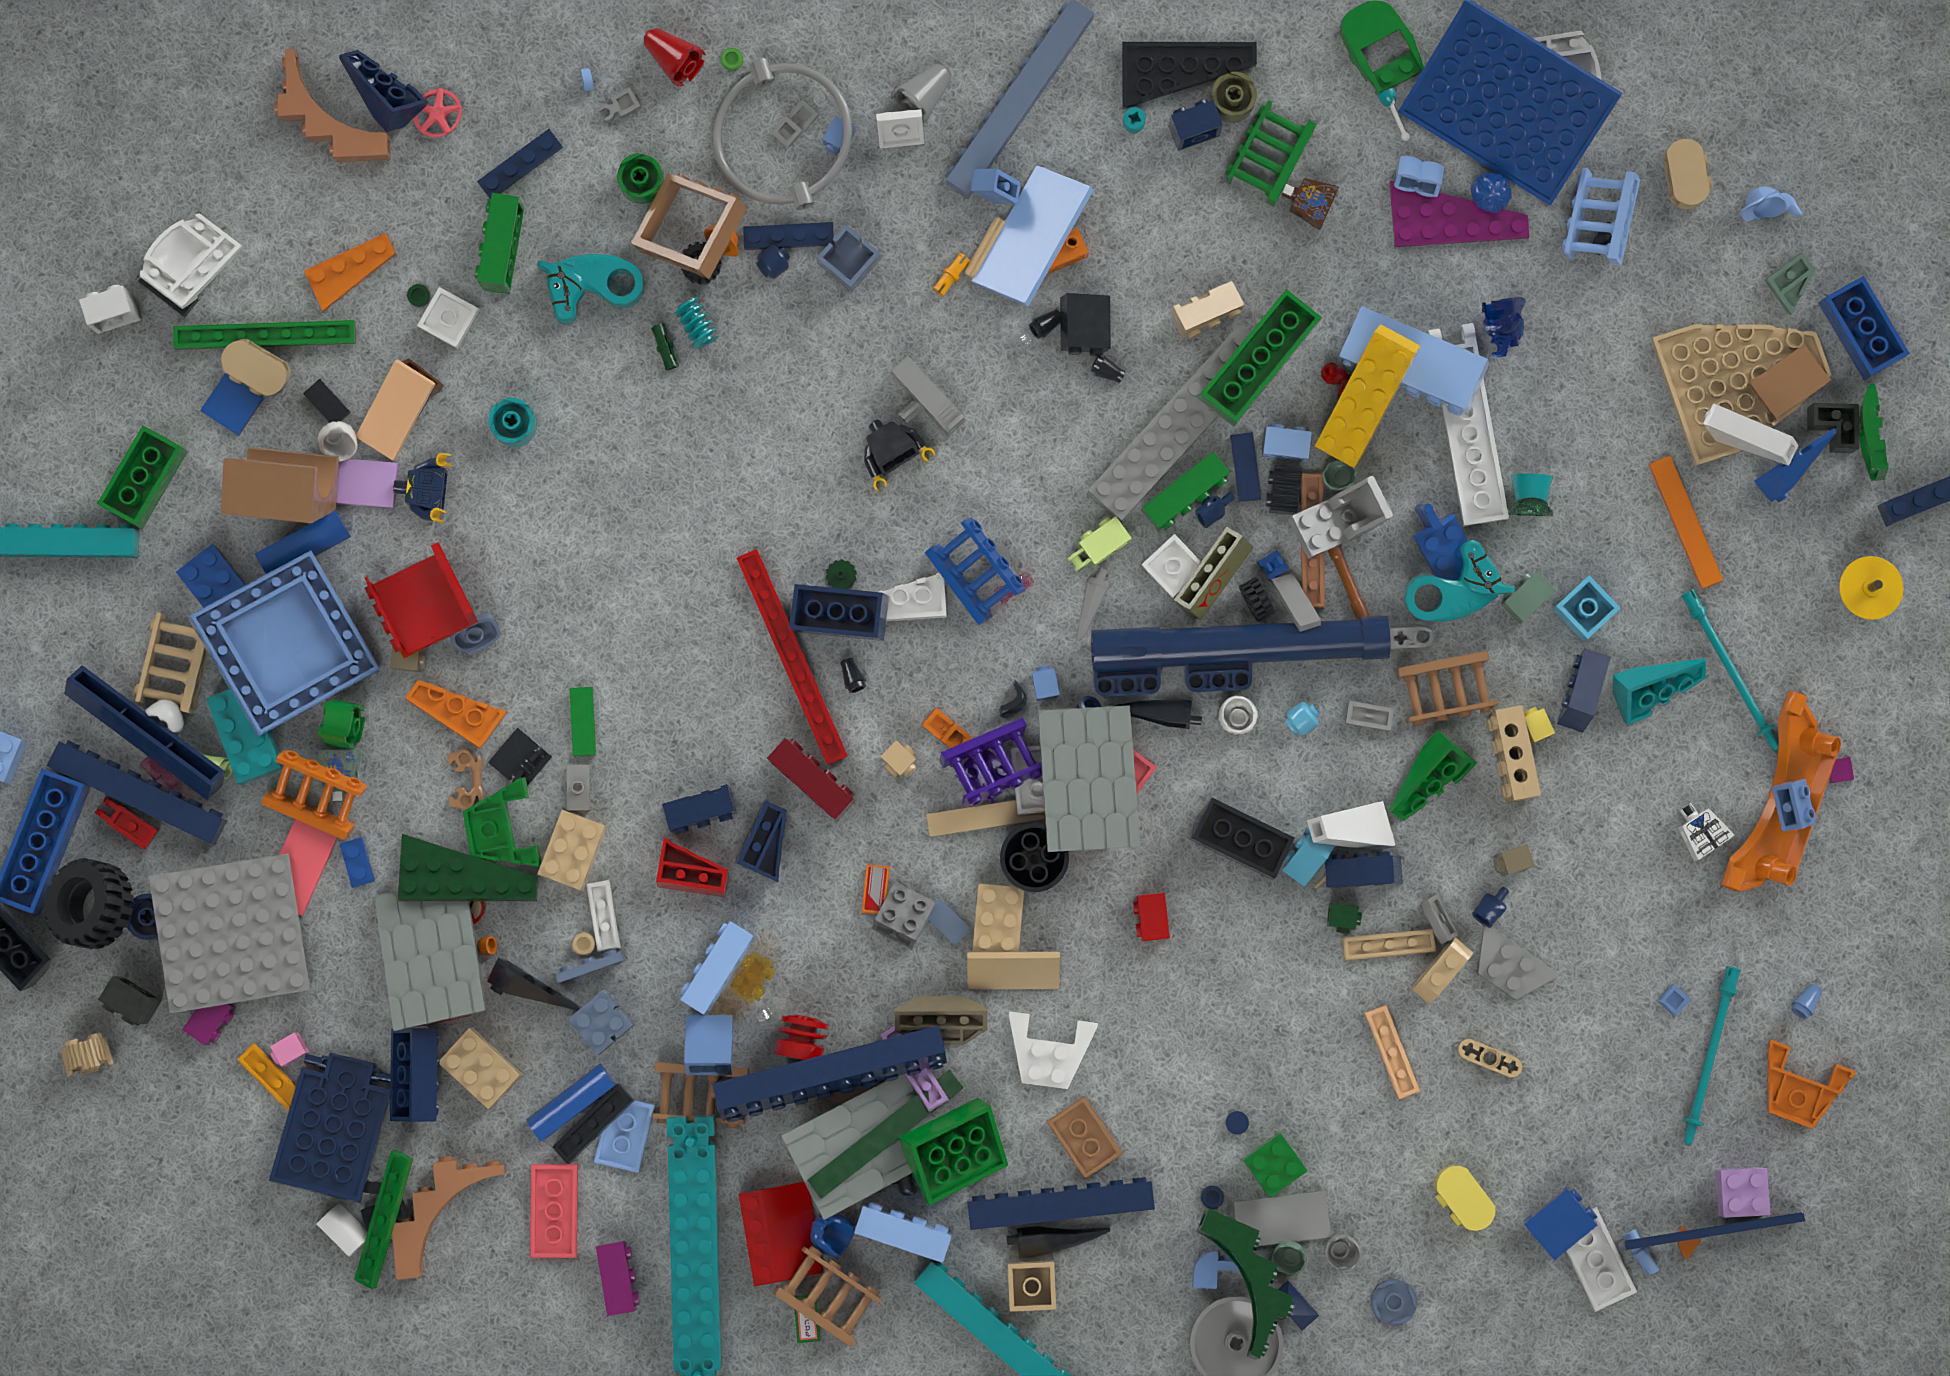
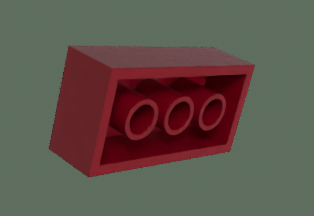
[767,738,855,822]

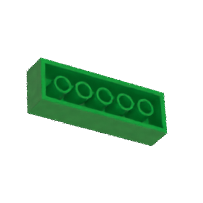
[1198,289,1322,427]

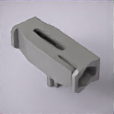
[890,356,965,436]

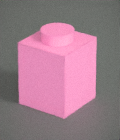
[270,1032,310,1066]

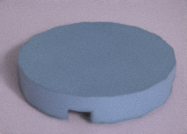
[1370,1279,1417,1326]

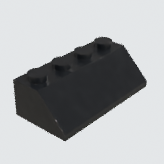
[0,906,51,992]

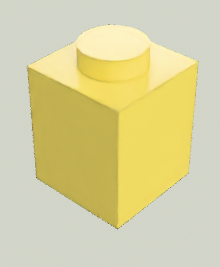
[1524,707,1555,744]

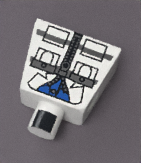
[1678,803,1734,861]

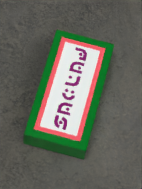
[794,1295,821,1343]

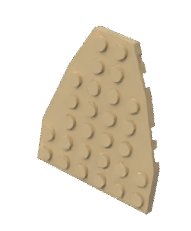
[1651,324,1832,466]

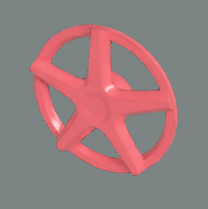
[414,88,462,138]

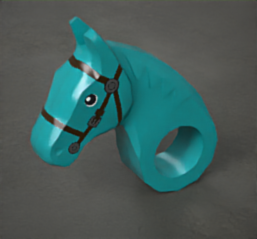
[537,254,645,324]
[1402,540,1515,622]

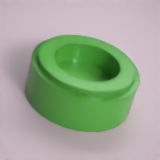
[721,48,743,71]

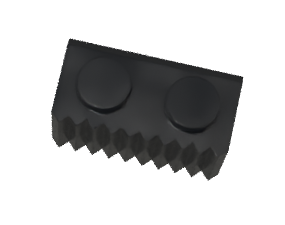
[1265,465,1302,515]

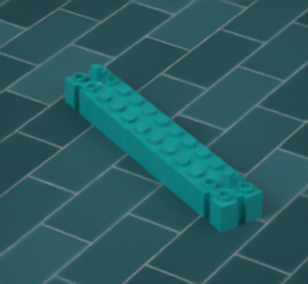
[667,1115,723,1376]

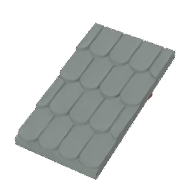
[1038,705,1141,852]
[375,891,486,1031]
[781,1074,933,1220]

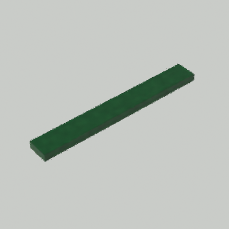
[807,1070,963,1199]

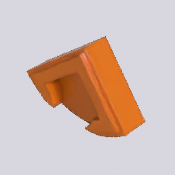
[1678,1226,1701,1259]

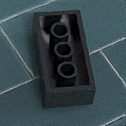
[1191,798,1295,880]

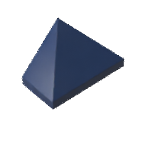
[1278,1281,1319,1331]

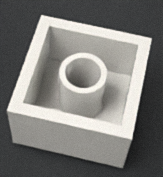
[79,285,141,334]

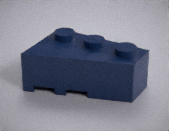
[662,784,737,834]
[1325,851,1403,888]

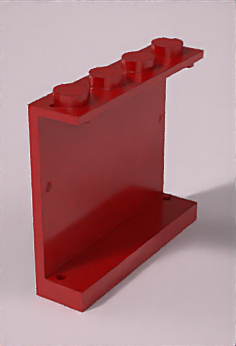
[364,542,479,658]

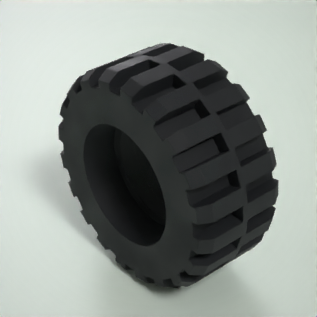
[44,858,134,949]

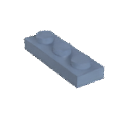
[555,949,625,983]

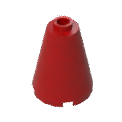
[644,28,705,87]

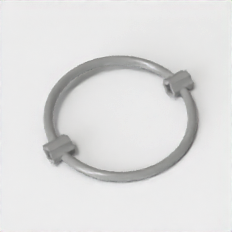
[712,58,852,210]

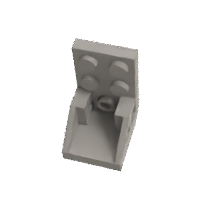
[1288,476,1393,559]

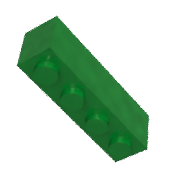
[1141,452,1230,531]

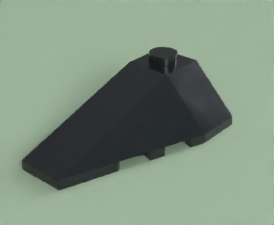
[487,957,582,1011]

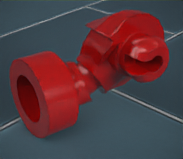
[1321,363,1351,400]

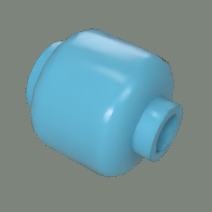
[1285,701,1320,736]

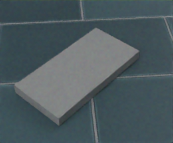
[1233,1190,1331,1246]

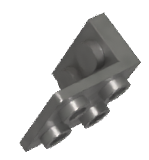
[872,882,935,949]

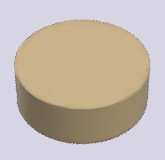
[572,932,596,956]

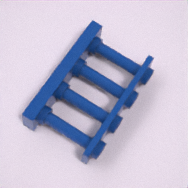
[924,518,1025,625]

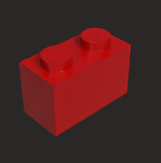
[1133,892,1170,942]

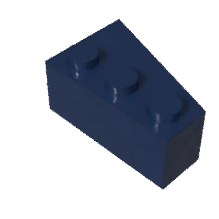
[1557,648,1611,733]
[734,800,787,882]

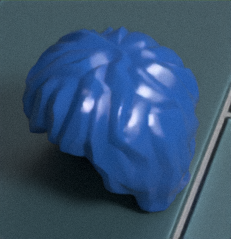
[1470,173,1512,213]
[810,1213,855,1258]

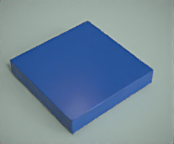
[200,373,264,436]

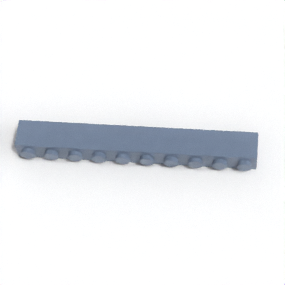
[945,0,1094,199]

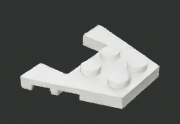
[1009,1011,1098,1089]

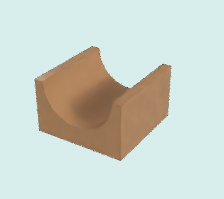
[221,447,339,523]

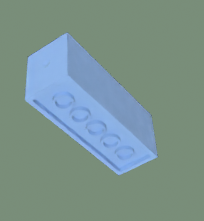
[1339,306,1489,416]

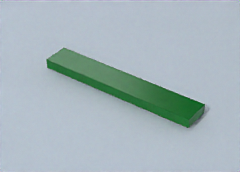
[354,1150,413,1289]

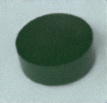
[407,284,430,307]

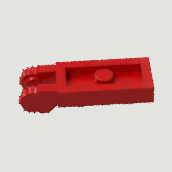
[94,797,159,850]

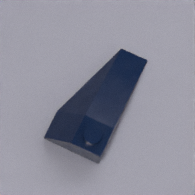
[339,50,428,132]

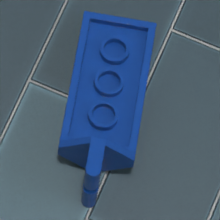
[1412,504,1499,619]

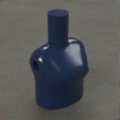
[1195,492,1235,528]
[1472,887,1509,928]

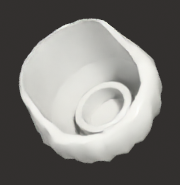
[317,421,358,462]
[1218,696,1258,735]
[145,699,184,735]

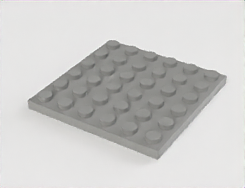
[149,854,310,1014]

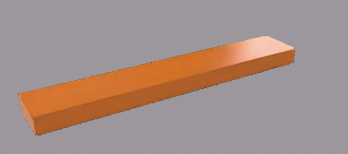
[1648,456,1723,589]

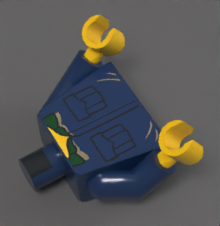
[393,453,452,524]

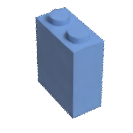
[684,1014,734,1075]

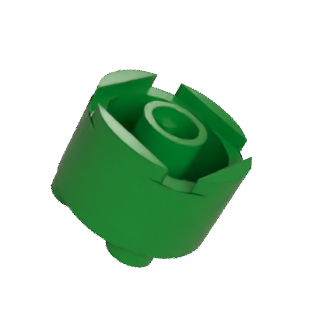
[617,153,664,204]
[318,700,365,750]

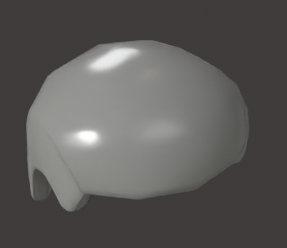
[1324,1234,1361,1270]

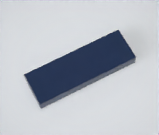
[1230,432,1261,503]

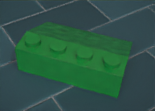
[899,1098,1009,1206]

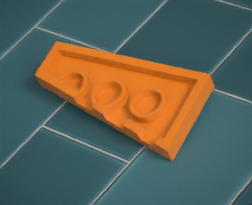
[304,233,396,312]

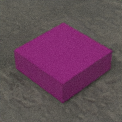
[1829,757,1854,784]

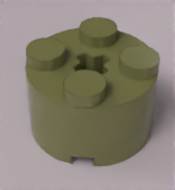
[1210,72,1257,123]

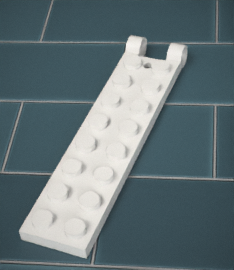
[1427,323,1509,527]

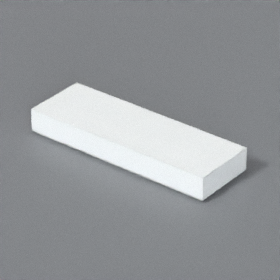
[586,880,621,952]

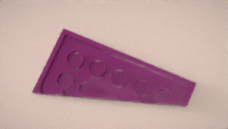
[1389,180,1530,248]

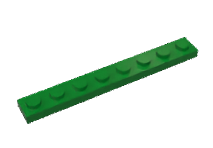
[173,320,356,350]

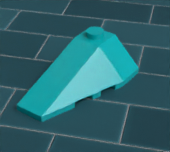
[1613,658,1706,725]

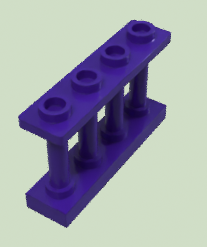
[939,717,1042,807]

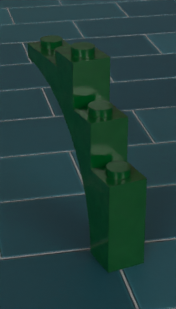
[1196,1208,1295,1360]

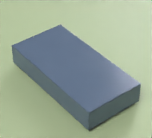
[928,897,971,945]

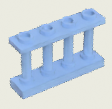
[1562,168,1640,266]

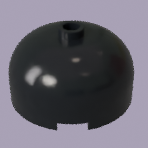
[1000,823,1069,893]

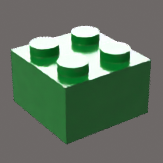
[1242,1132,1308,1198]

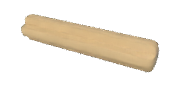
[965,217,1005,279]

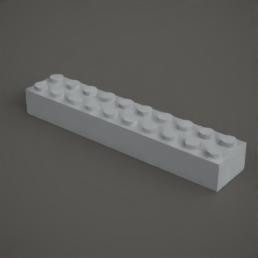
[1087,324,1249,523]

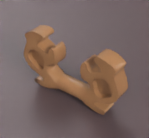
[447,750,484,810]

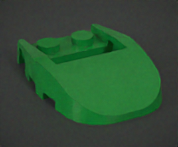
[1340,0,1424,95]
[1859,383,1889,481]

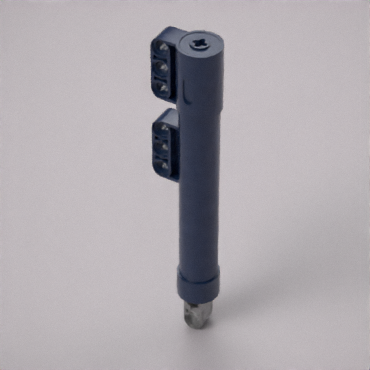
[1091,616,1434,697]

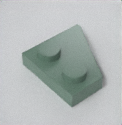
[1764,253,1815,315]

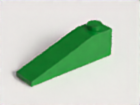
[1389,730,1477,821]

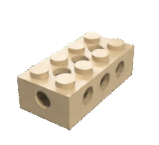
[1486,705,1541,803]

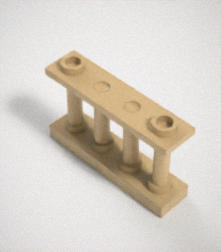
[134,612,208,715]

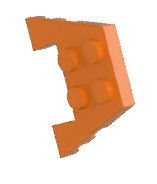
[1767,1039,1856,1129]

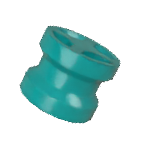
[1123,107,1146,133]

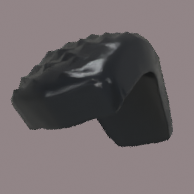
[999,680,1027,718]

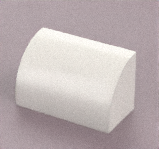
[317,1203,367,1257]

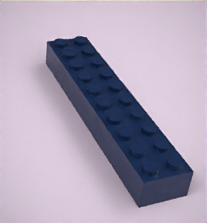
[712,1026,947,1122]

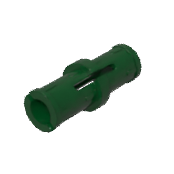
[651,323,679,371]

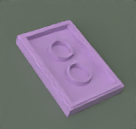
[336,459,399,509]

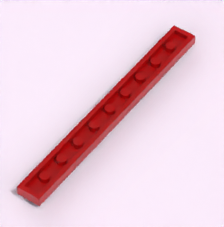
[737,549,848,766]

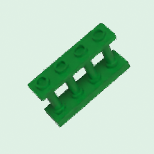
[1225,100,1317,207]

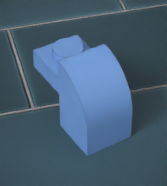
[1192,1250,1239,1289]

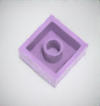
[1715,1167,1770,1217]

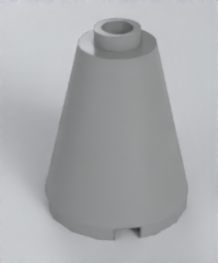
[891,64,951,124]

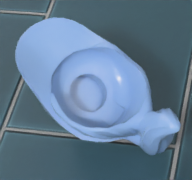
[1741,186,1803,222]

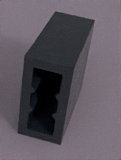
[1060,293,1111,356]

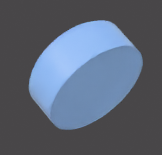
[581,68,593,92]

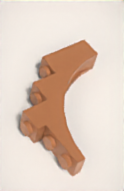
[274,49,391,162]
[392,1156,507,1280]

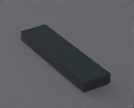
[552,1083,635,1164]

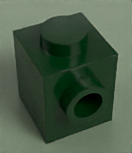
[1326,903,1362,934]

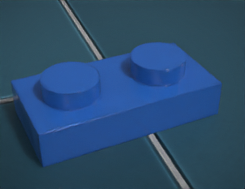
[340,837,375,888]

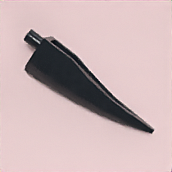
[1113,699,1202,729]
[1006,1226,1110,1259]

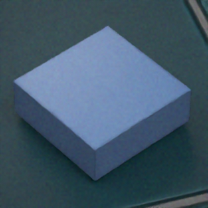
[1658,984,1691,1017]

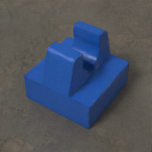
[1258,550,1289,581]

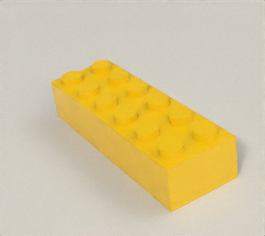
[1315,324,1421,468]

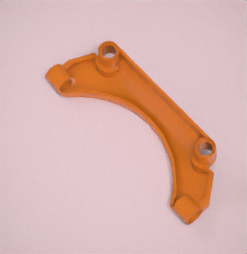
[1721,691,1841,892]

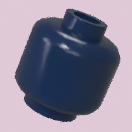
[756,245,790,279]

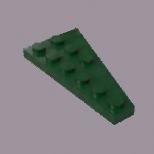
[398,834,538,901]

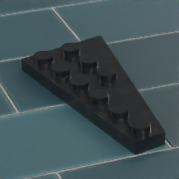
[1122,42,1257,110]

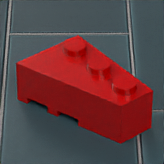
[656,837,729,898]

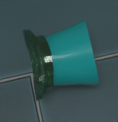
[1508,473,1554,517]

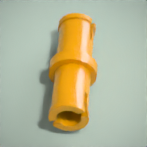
[932,253,970,297]

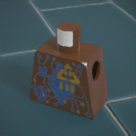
[1282,178,1339,230]

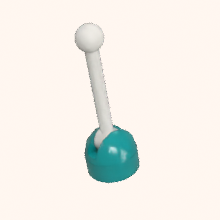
[1377,88,1410,141]

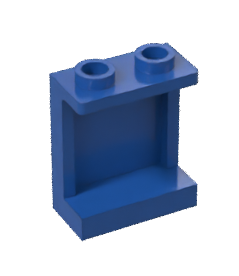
[1524,1186,1598,1261]

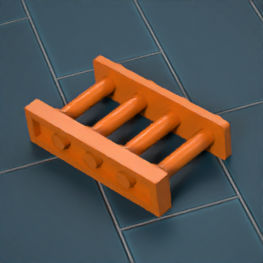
[261,750,368,840]

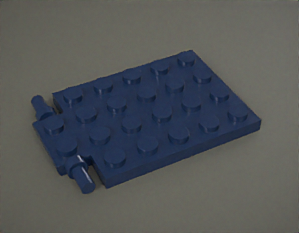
[269,1053,390,1203]

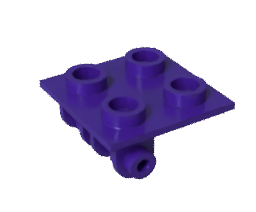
[955,749,1007,802]

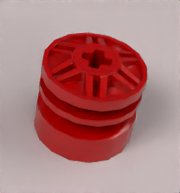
[774,1014,829,1060]

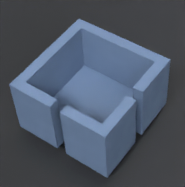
[816,225,881,293]
[568,990,635,1055]

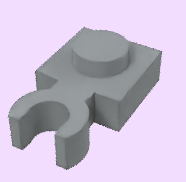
[598,87,641,123]

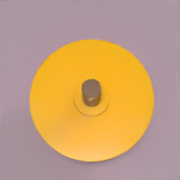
[1839,556,1904,620]

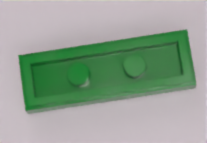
[569,687,596,757]

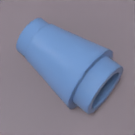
[1791,984,1822,1019]

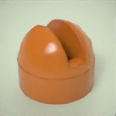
[477,936,497,955]

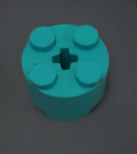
[488,398,537,447]

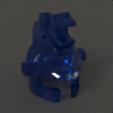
[1482,296,1526,358]

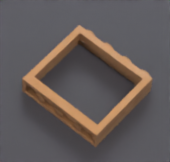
[631,173,747,279]

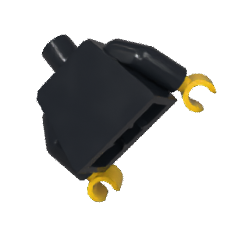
[864,420,935,491]

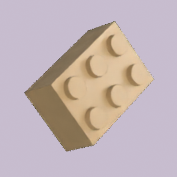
[538,810,607,891]
[972,884,1024,952]
[439,1028,523,1109]

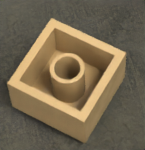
[1007,1260,1056,1312]

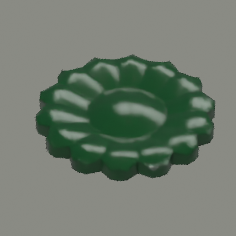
[826,559,857,589]

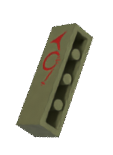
[1174,527,1253,621]

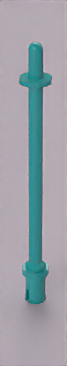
[1681,589,1779,751]
[1683,966,1741,1146]

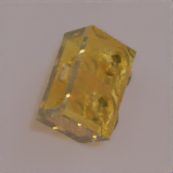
[731,952,776,1004]

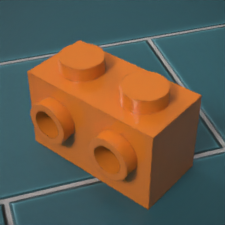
[1047,228,1089,275]

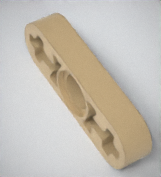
[1457,1039,1522,1077]

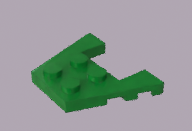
[463,777,542,866]

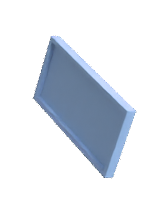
[972,165,1094,307]

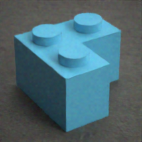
[1282,826,1335,887]

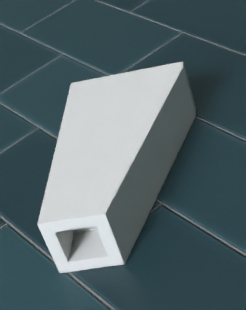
[1703,404,1799,466]
[1307,801,1395,850]

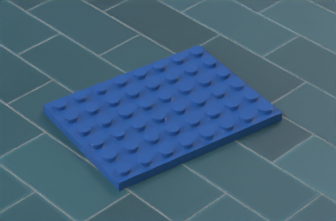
[1398,0,1622,206]

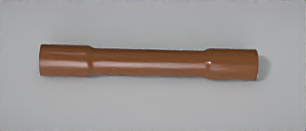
[1328,545,1370,619]

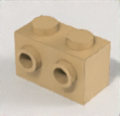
[880,740,917,779]

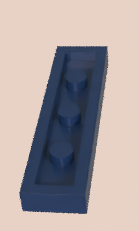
[477,129,563,199]
[743,222,834,250]

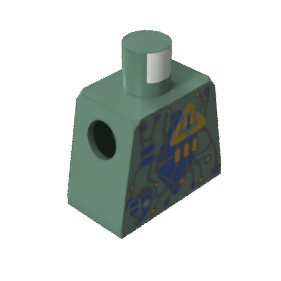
[314,749,361,802]

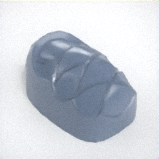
[450,613,501,655]

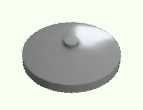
[1190,1296,1283,1376]

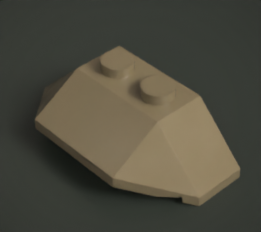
[895,996,987,1045]

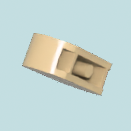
[1663,139,1712,210]
[221,339,290,396]
[1411,937,1473,1005]

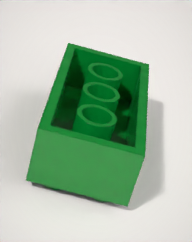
[475,193,524,294]
[97,425,188,530]

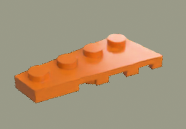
[405,680,507,750]

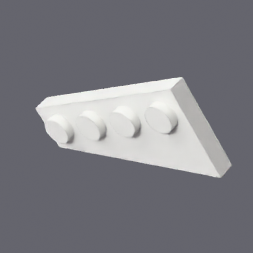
[879,573,947,621]

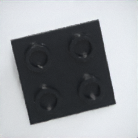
[488,728,552,786]

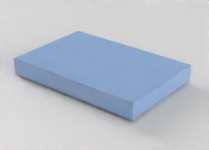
[594,1100,655,1173]

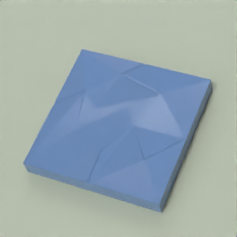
[188,550,380,737]

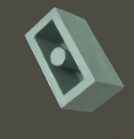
[1501,572,1556,624]

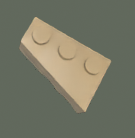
[1171,281,1244,339]

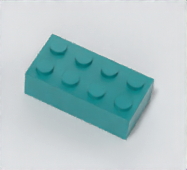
[206,689,283,786]

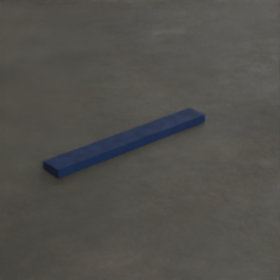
[1619,1212,1805,1251]

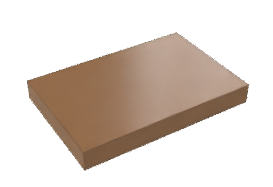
[1748,344,1831,420]
[1046,1096,1123,1179]

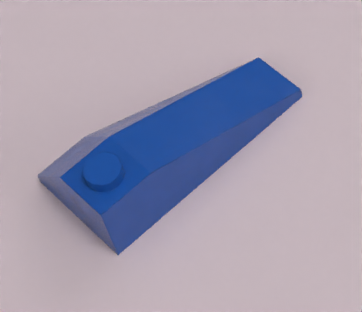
[1754,428,1838,503]

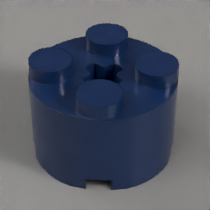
[126,893,158,940]

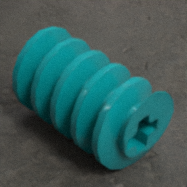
[675,297,719,349]

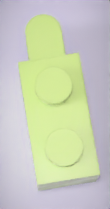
[1067,517,1132,572]

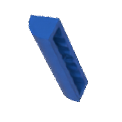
[255,511,351,574]
[526,1063,616,1142]

